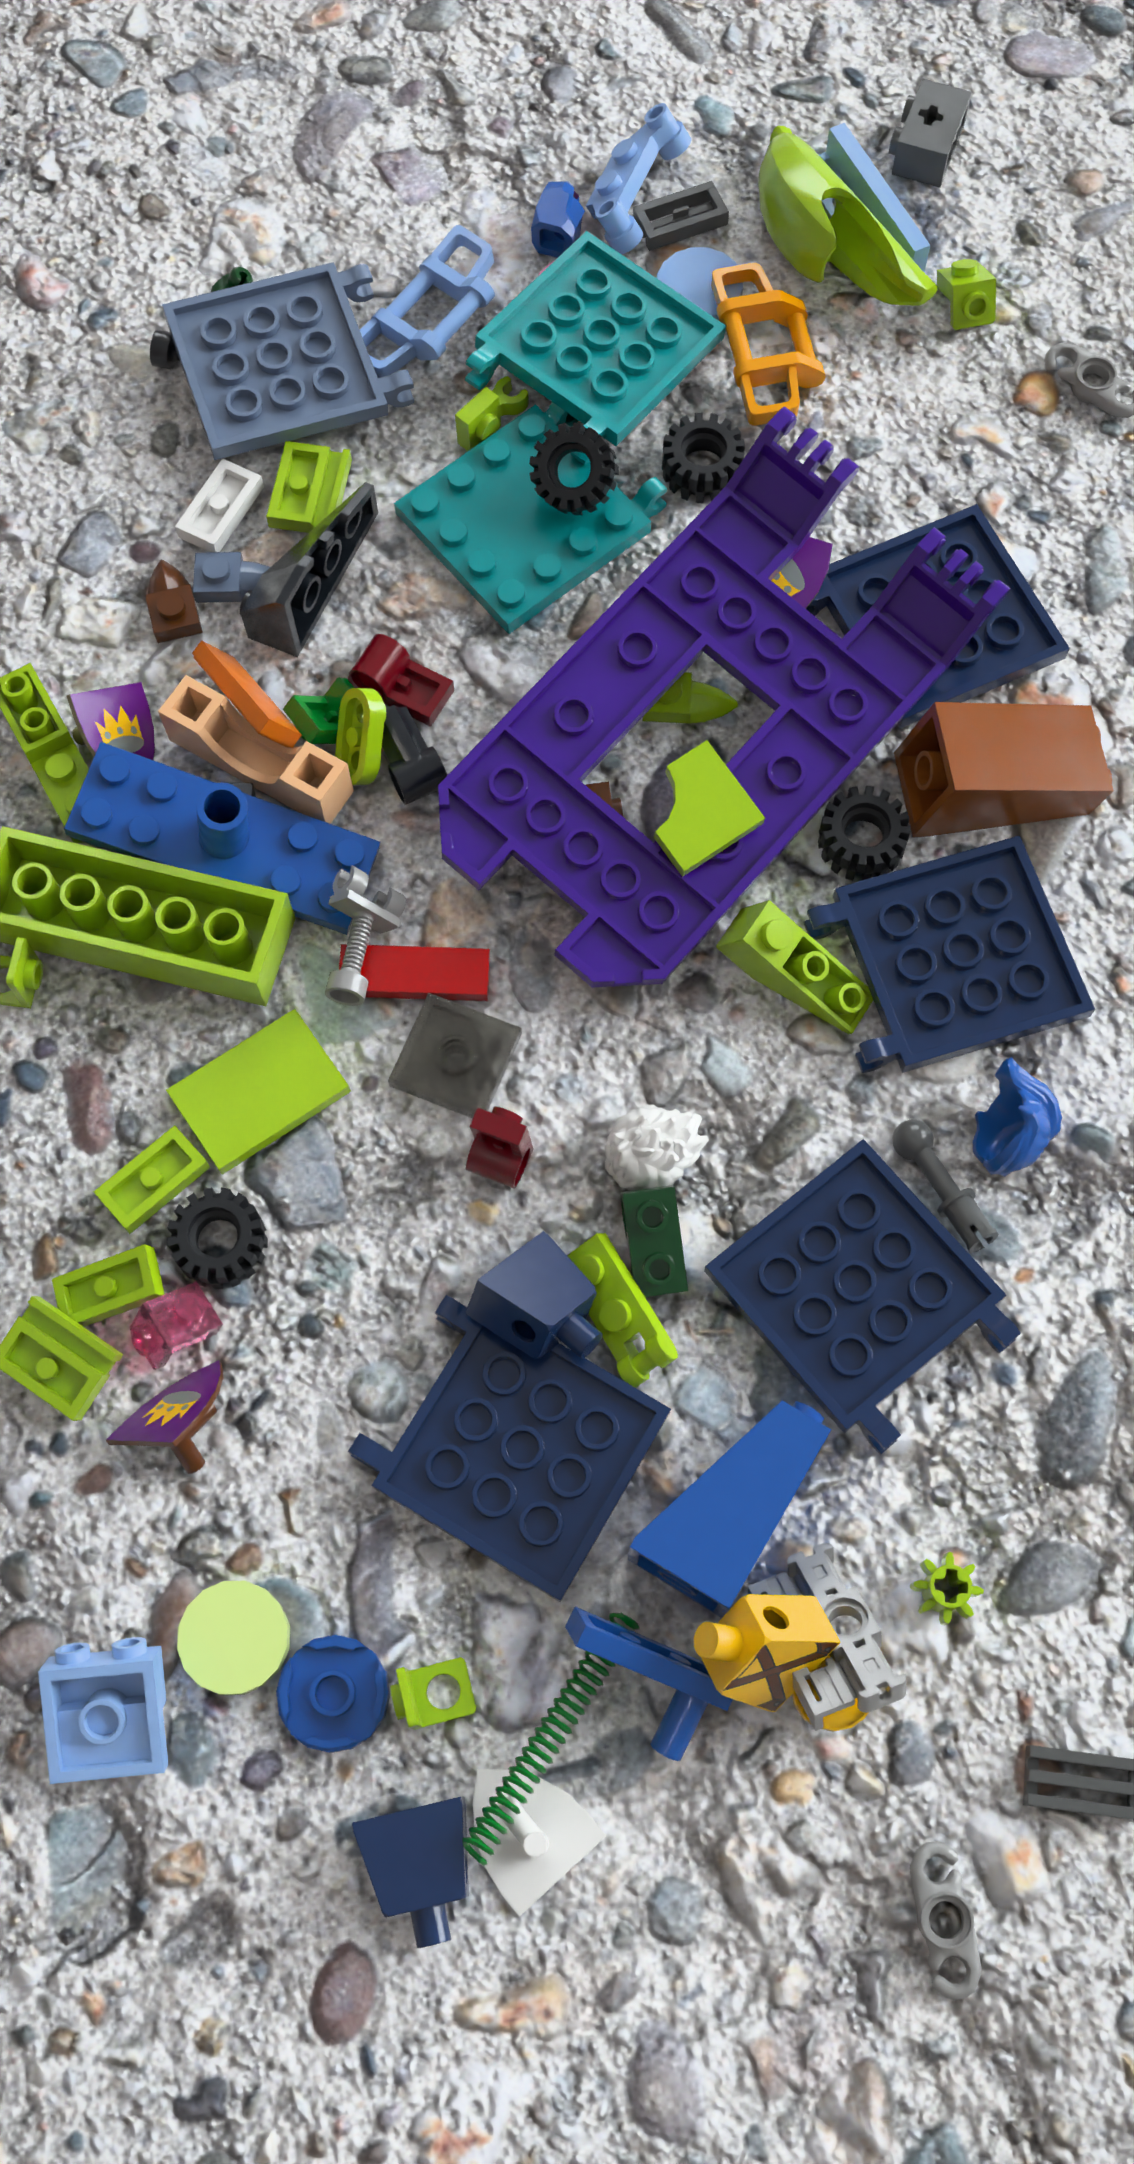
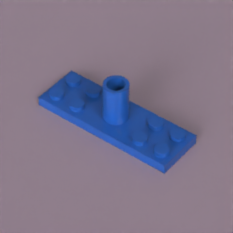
[64,742,381,935]

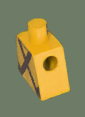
[694,1594,841,1712]

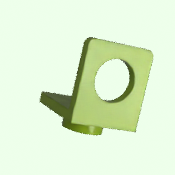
[0,937,43,1009]
[390,1657,476,1730]

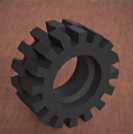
[662,412,745,503]
[529,423,619,515]
[818,785,911,881]
[167,1187,268,1289]

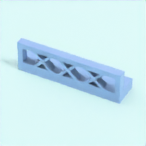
[819,122,930,272]

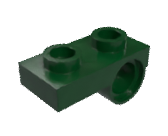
[620,1185,688,1297]

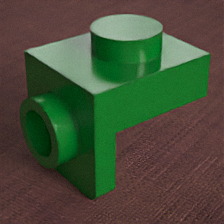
[283,677,354,744]

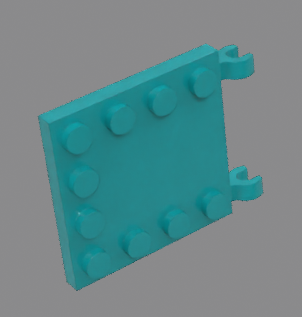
[465,231,726,465]
[394,402,667,634]

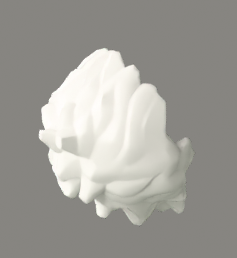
[605,1105,709,1191]

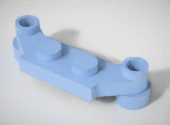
[586,103,691,254]

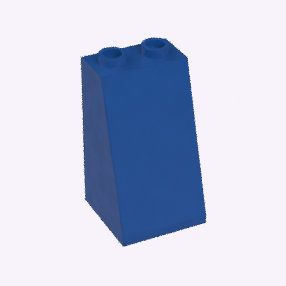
[627,1400,831,1618]

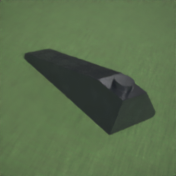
[240,482,378,657]

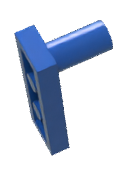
[565,1606,733,1761]

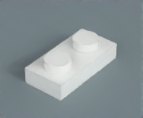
[175,458,264,552]

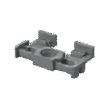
[748,1543,906,1731]

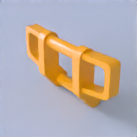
[711,262,826,426]

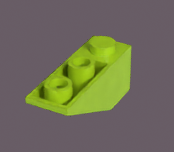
[715,900,873,1034]

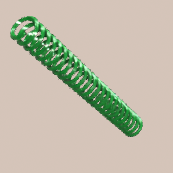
[462,1612,640,1866]

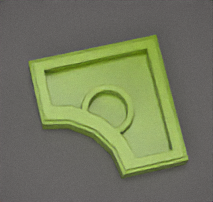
[653,740,765,877]

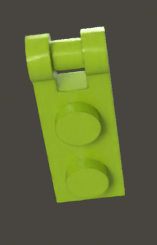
[567,1233,678,1388]

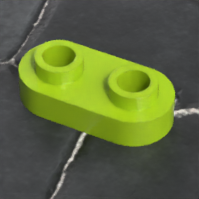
[335,688,386,785]

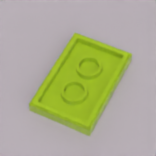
[166,1009,351,1175]

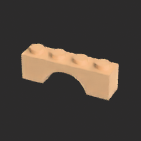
[158,675,354,824]

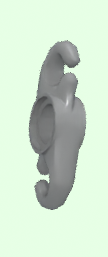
[1044,343,1134,418]
[910,1841,981,2000]

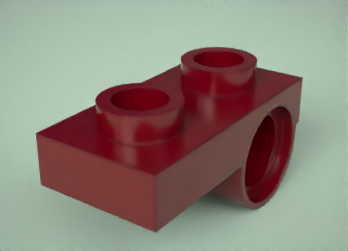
[348,634,455,727]
[465,1106,534,1189]

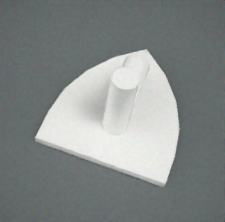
[472,1769,607,1917]

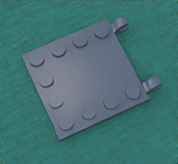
[162,262,414,460]

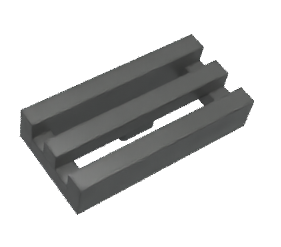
[633,181,729,251]
[1023,1745,1134,1820]

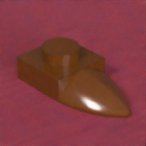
[145,559,203,643]

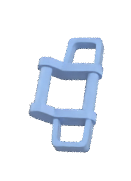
[360,225,495,378]

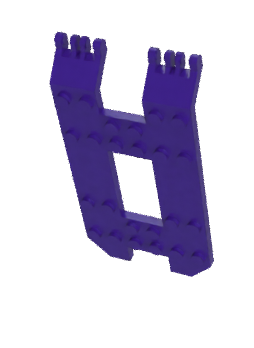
[438,407,1010,988]

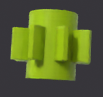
[910,1552,984,1626]

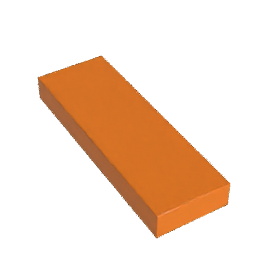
[192,640,302,748]

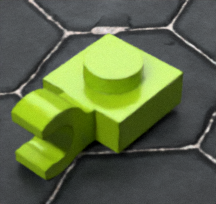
[455,376,529,451]

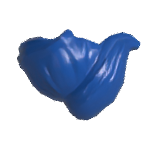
[973,1057,1062,1177]

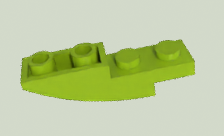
[0,663,89,844]

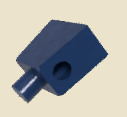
[465,1231,603,1359]
[352,1797,469,1948]

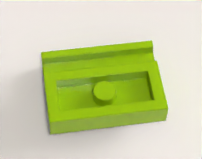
[266,441,352,533]
[0,1296,123,1421]

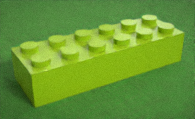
[0,826,296,1007]

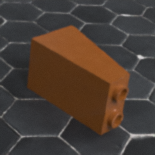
[894,702,1114,837]

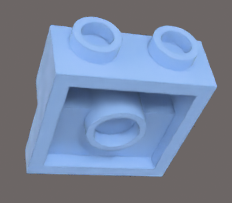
[38,1637,168,1784]

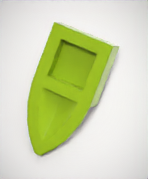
[642,672,738,724]

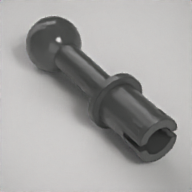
[892,1119,999,1253]

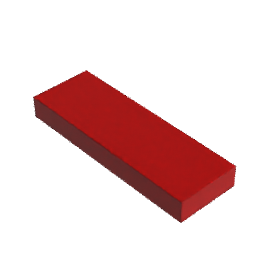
[339,944,491,1001]

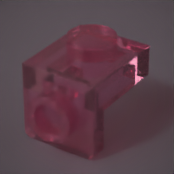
[130,1281,223,1370]

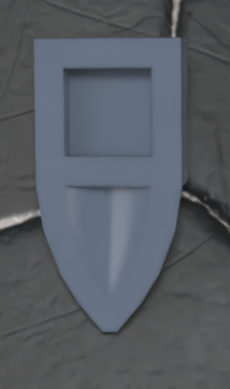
[193,552,270,603]

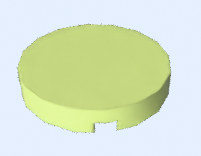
[177,1581,290,1695]

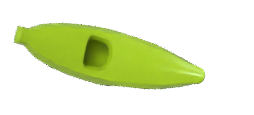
[758,125,938,306]

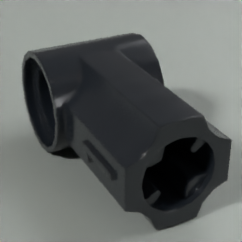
[381,705,447,805]

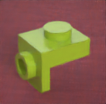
[937,259,996,330]

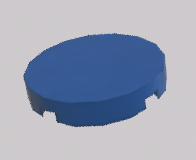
[276,1635,390,1753]

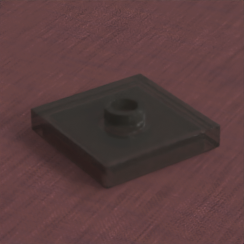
[388,993,522,1118]

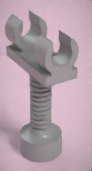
[325,865,406,1006]

